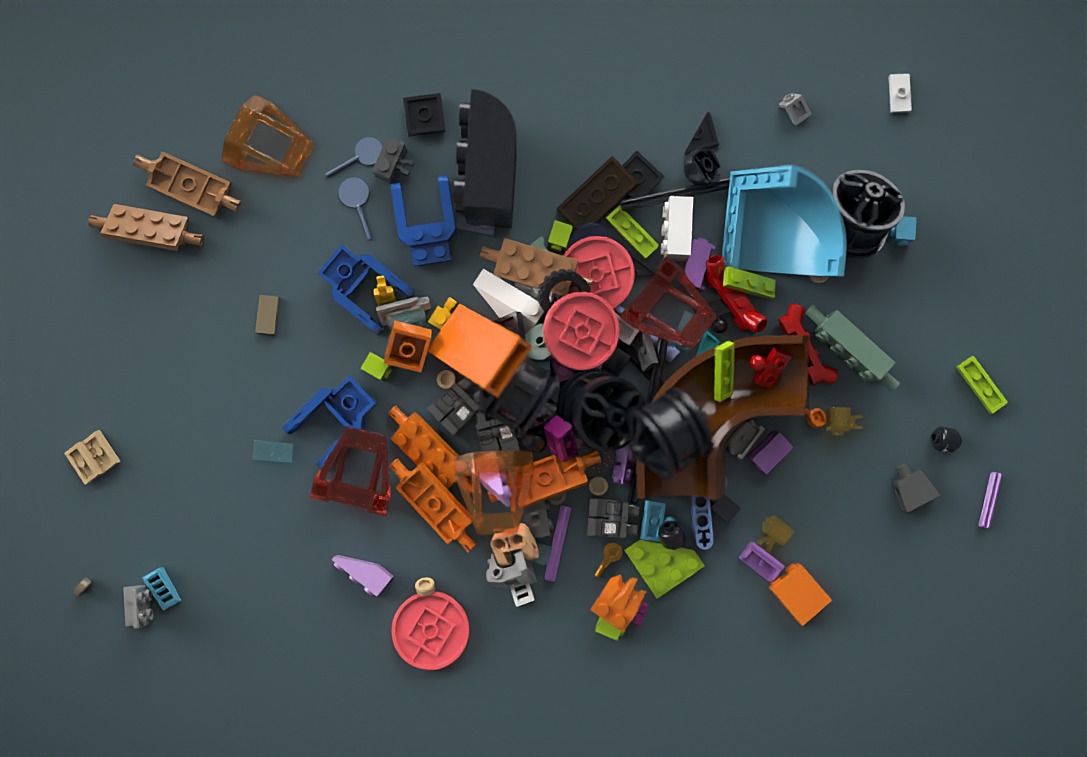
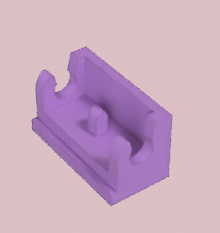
[747,430,794,475]
[738,541,785,582]

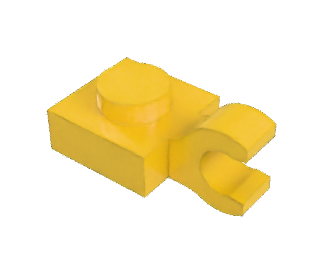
[374,276,396,305]
[428,297,457,330]

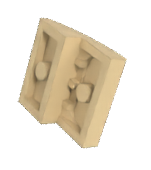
[64,430,121,485]

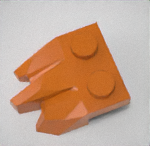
[590,575,646,632]

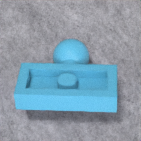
[640,500,677,542]

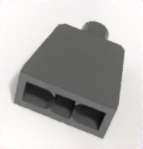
[892,463,940,512]

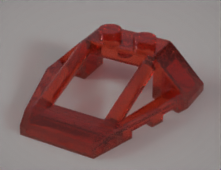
[619,257,717,348]
[309,426,391,516]

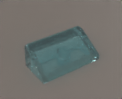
[386,305,429,331]

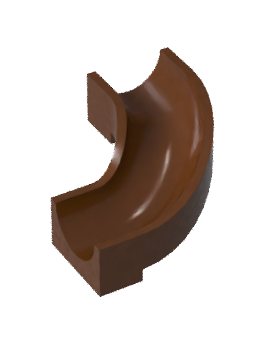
[636,335,810,499]

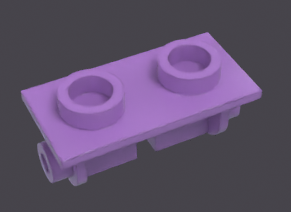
[612,445,635,485]

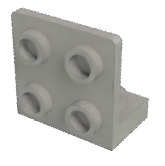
[123,585,153,629]

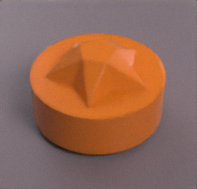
[806,408,826,428]

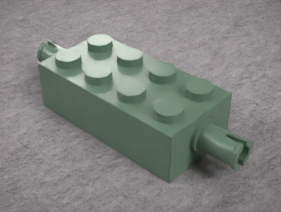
[805,305,900,392]

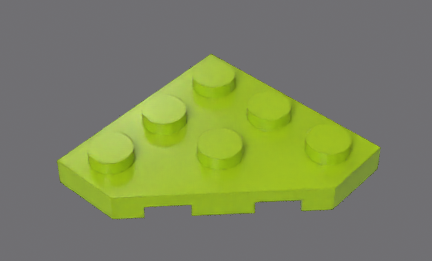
[624,539,705,599]

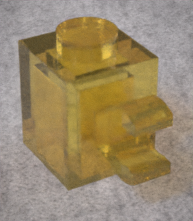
[826,407,863,435]
[757,516,795,552]

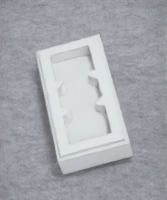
[889,74,911,113]

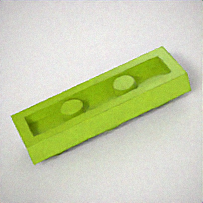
[606,205,659,260]
[723,266,776,300]
[714,341,735,402]
[956,356,1008,414]

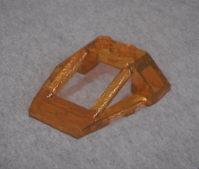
[221,94,314,177]
[454,450,534,535]

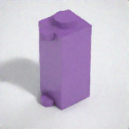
[680,238,716,291]

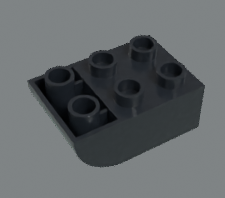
[453,89,517,228]

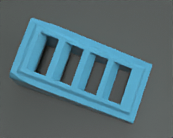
[142,567,181,610]

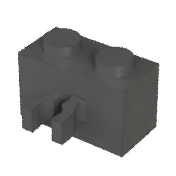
[372,137,414,184]
[522,500,554,538]

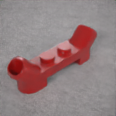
[704,255,767,333]
[778,304,838,386]

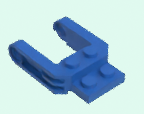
[391,175,457,267]
[317,244,415,336]
[282,375,377,470]

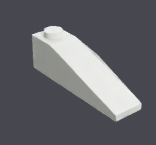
[473,269,545,334]

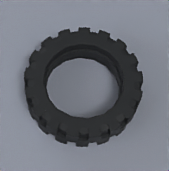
[538,269,591,314]

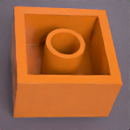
[384,320,432,373]

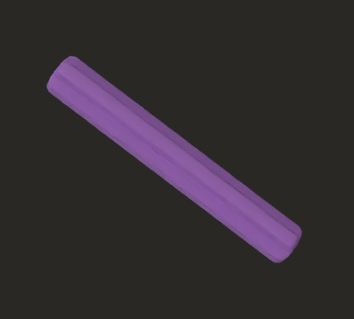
[544,505,572,582]

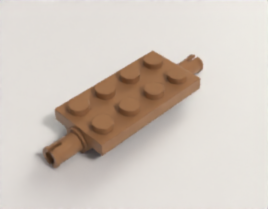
[133,152,242,217]
[88,204,204,251]
[480,238,593,296]

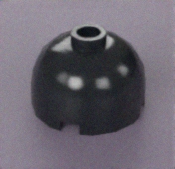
[684,146,720,186]

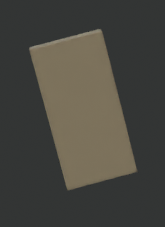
[255,295,280,335]

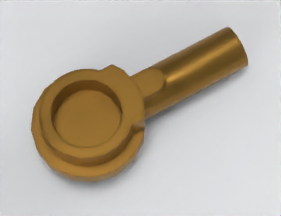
[594,542,623,578]

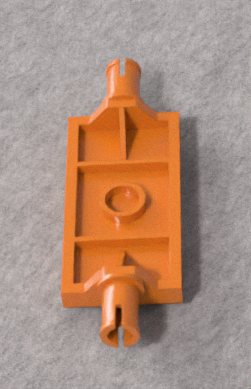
[388,405,477,495]
[488,451,601,511]
[389,458,476,553]

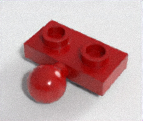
[749,348,792,388]

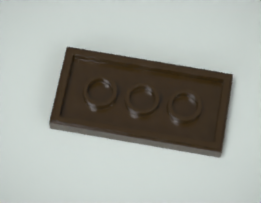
[557,156,638,230]

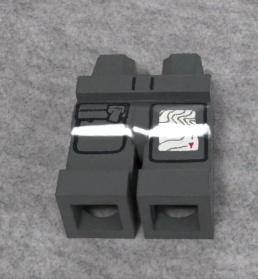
[427,378,480,435]
[476,411,521,458]
[587,498,639,538]

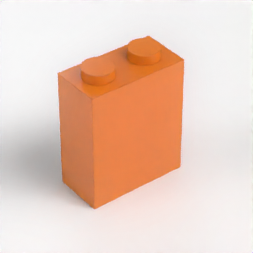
[768,563,832,626]

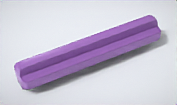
[978,472,1003,529]

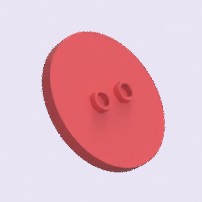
[563,236,635,309]
[543,292,619,370]
[392,591,470,670]

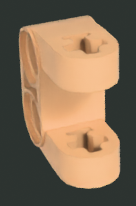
[491,523,539,567]

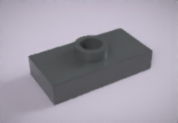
[633,328,658,372]

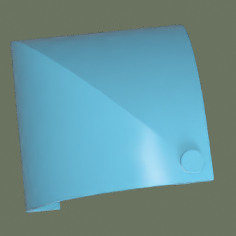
[722,165,846,277]

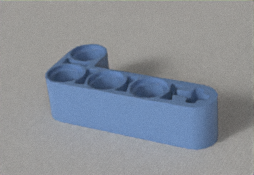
[689,475,727,550]

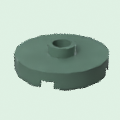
[525,324,553,362]

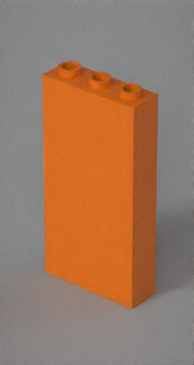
[428,304,532,398]

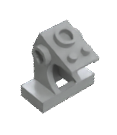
[486,551,537,589]

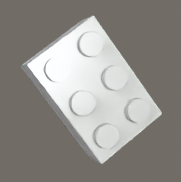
[660,196,693,262]

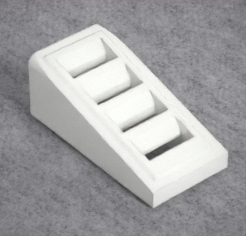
[504,565,535,607]

